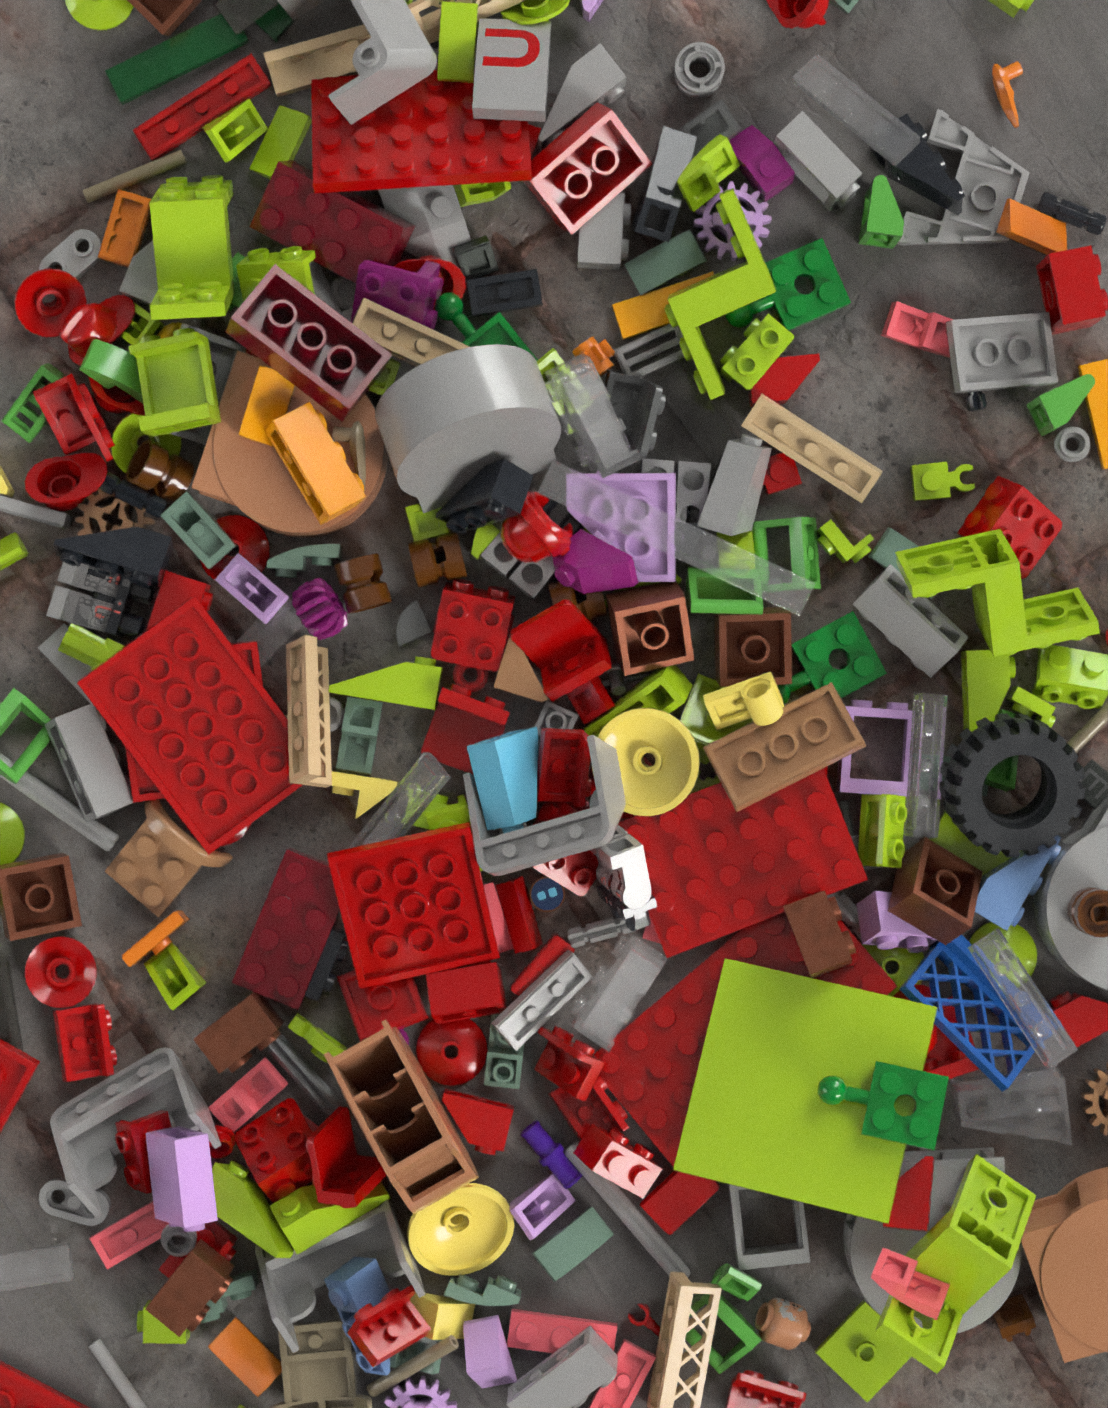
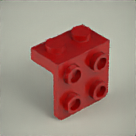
[33,373,115,462]
[957,476,1062,579]
[431,579,516,672]
[510,599,612,701]
[421,683,511,775]
[532,801,598,896]
[235,1098,313,1203]
[306,1106,387,1208]

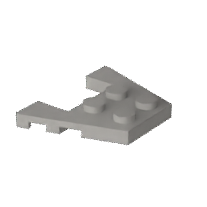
[897,109,1030,245]

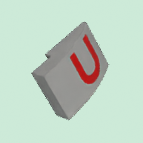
[472,18,551,122]

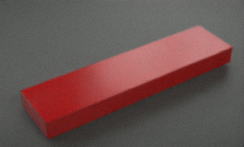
[132,53,272,161]

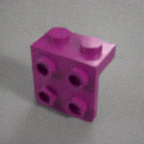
[351,260,443,330]

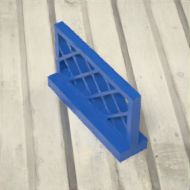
[899,935,1056,1091]

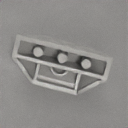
[378,185,471,267]

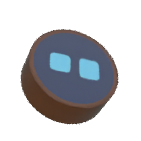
[529,876,565,912]

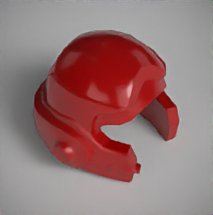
[501,491,573,563]

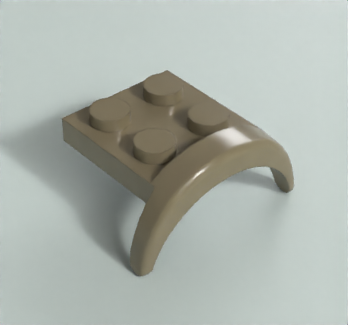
[268,1319,372,1408]

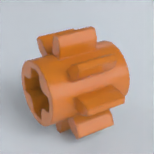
[571,336,615,381]

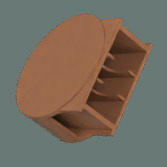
[191,350,388,538]
[324,1019,479,1214]
[1021,1167,1108,1363]

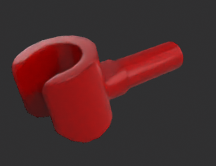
[628,1303,660,1337]

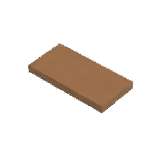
[703,682,866,812]

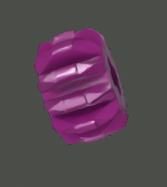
[292,578,348,640]

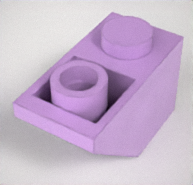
[856,891,937,953]

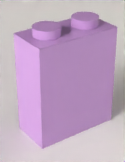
[146,1126,218,1232]

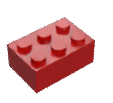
[523,102,652,235]

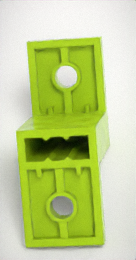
[149,175,235,320]
[664,188,776,400]
[895,529,1100,657]
[875,1154,1036,1374]

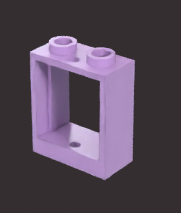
[836,700,917,797]

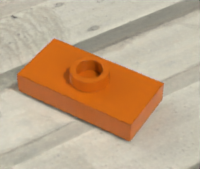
[98,189,151,268]
[122,910,190,967]

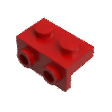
[537,728,592,808]
[53,1003,117,1082]
[548,1074,629,1141]
[115,1110,172,1194]
[347,1285,431,1367]
[725,1370,807,1408]

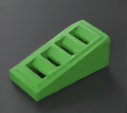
[1,363,66,443]

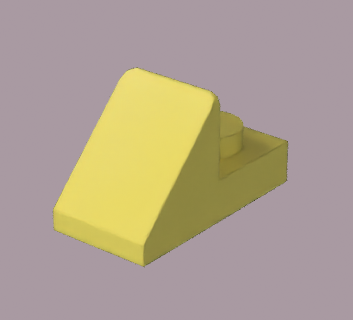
[332,771,399,819]

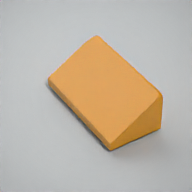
[239,365,295,447]

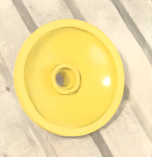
[592,708,699,816]
[407,1183,514,1276]

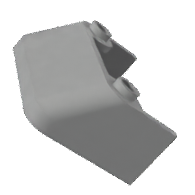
[277,0,437,125]
[463,735,626,876]
[50,1047,221,1219]
[255,1199,426,1353]

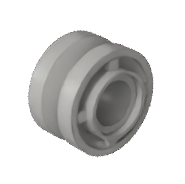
[674,42,725,99]

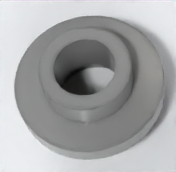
[1054,426,1090,462]
[161,1224,197,1257]

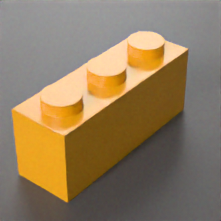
[265,402,366,525]

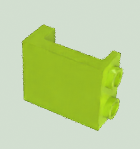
[128,328,221,437]

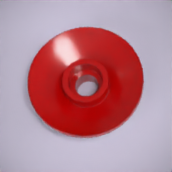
[14,269,87,337]
[200,515,270,581]
[25,936,97,1008]
[416,1019,487,1085]

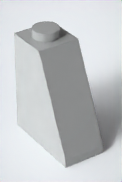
[698,434,772,536]

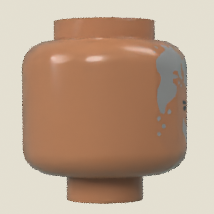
[755,1297,811,1350]

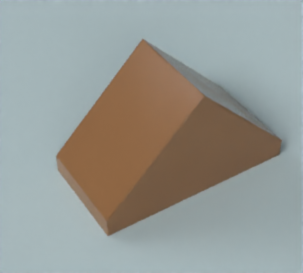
[494,638,548,703]

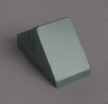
[160,491,237,569]

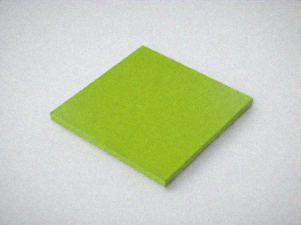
[673,958,938,1224]

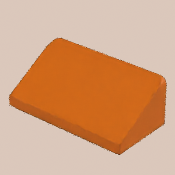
[996,198,1067,255]
[208,1317,282,1397]

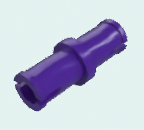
[520,1120,582,1189]

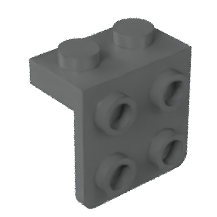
[591,370,666,458]

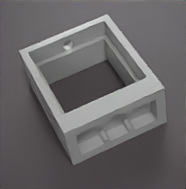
[774,111,863,212]
[728,1184,810,1270]

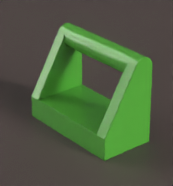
[858,175,904,249]
[1027,374,1095,437]
[752,517,821,593]
[685,567,763,615]
[0,688,51,784]
[685,1282,762,1374]

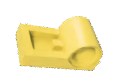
[703,672,784,730]

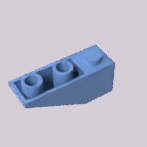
[975,835,1062,931]
[324,1257,390,1376]

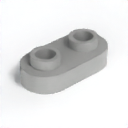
[39,229,102,280]
[39,1178,111,1226]

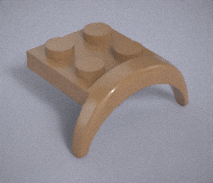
[105,799,233,918]

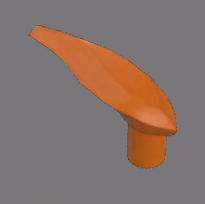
[992,61,1023,128]

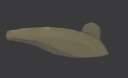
[332,421,366,491]

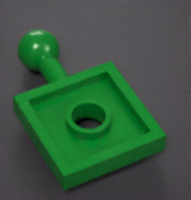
[725,238,851,331]
[435,292,538,361]
[777,611,887,705]
[817,1061,949,1151]

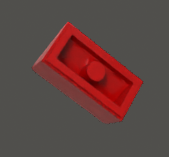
[495,876,543,954]
[511,933,575,996]
[639,1171,720,1235]

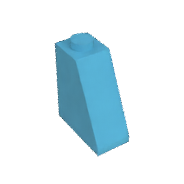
[467,727,538,834]

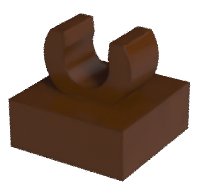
[992,1294,1036,1342]

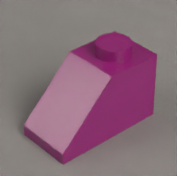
[729,125,795,202]
[552,529,638,594]

